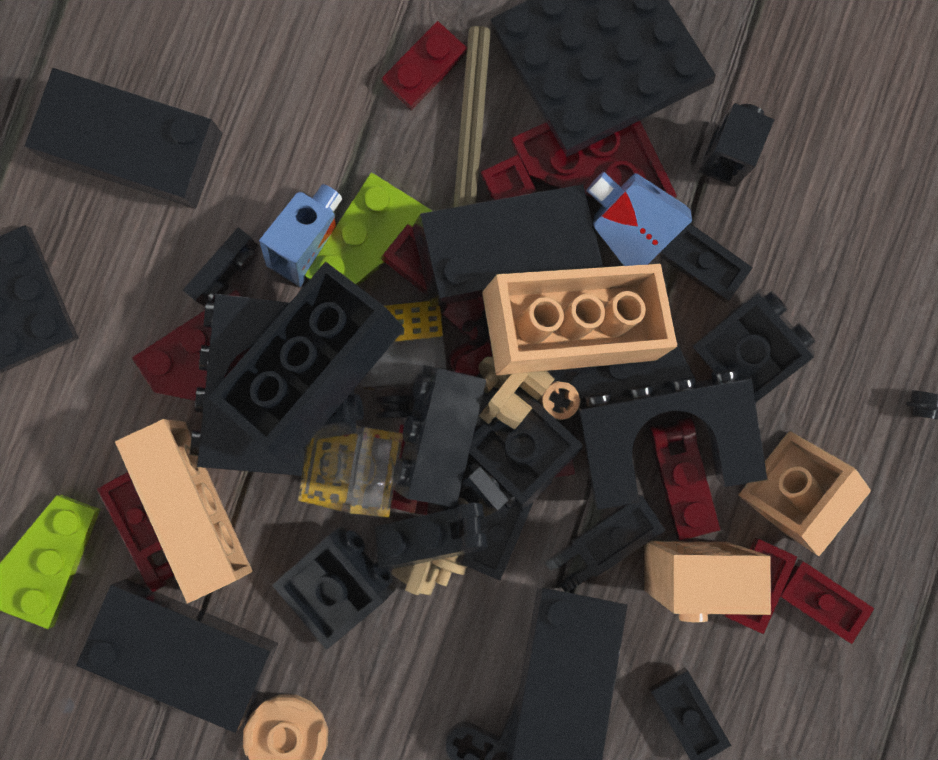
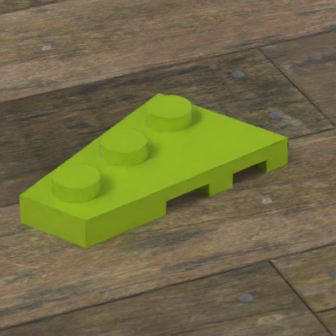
[305,172,432,286]
[0,495,101,629]

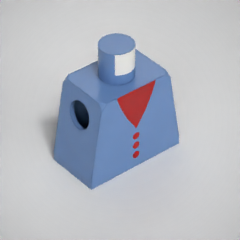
[587,172,692,266]
[259,184,342,287]

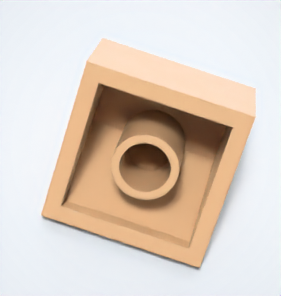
[738,431,871,556]

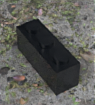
[392,364,487,507]

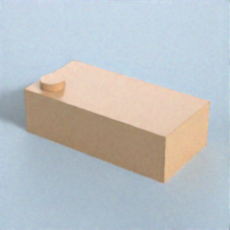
[482,264,677,375]
[115,419,253,604]
[644,541,771,622]

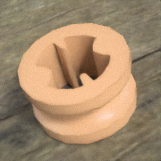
[539,381,580,420]

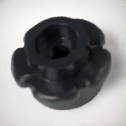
[906,390,938,420]

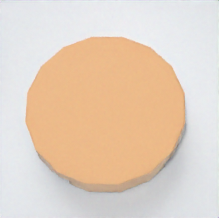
[243,694,328,760]

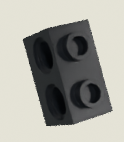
[698,103,775,187]

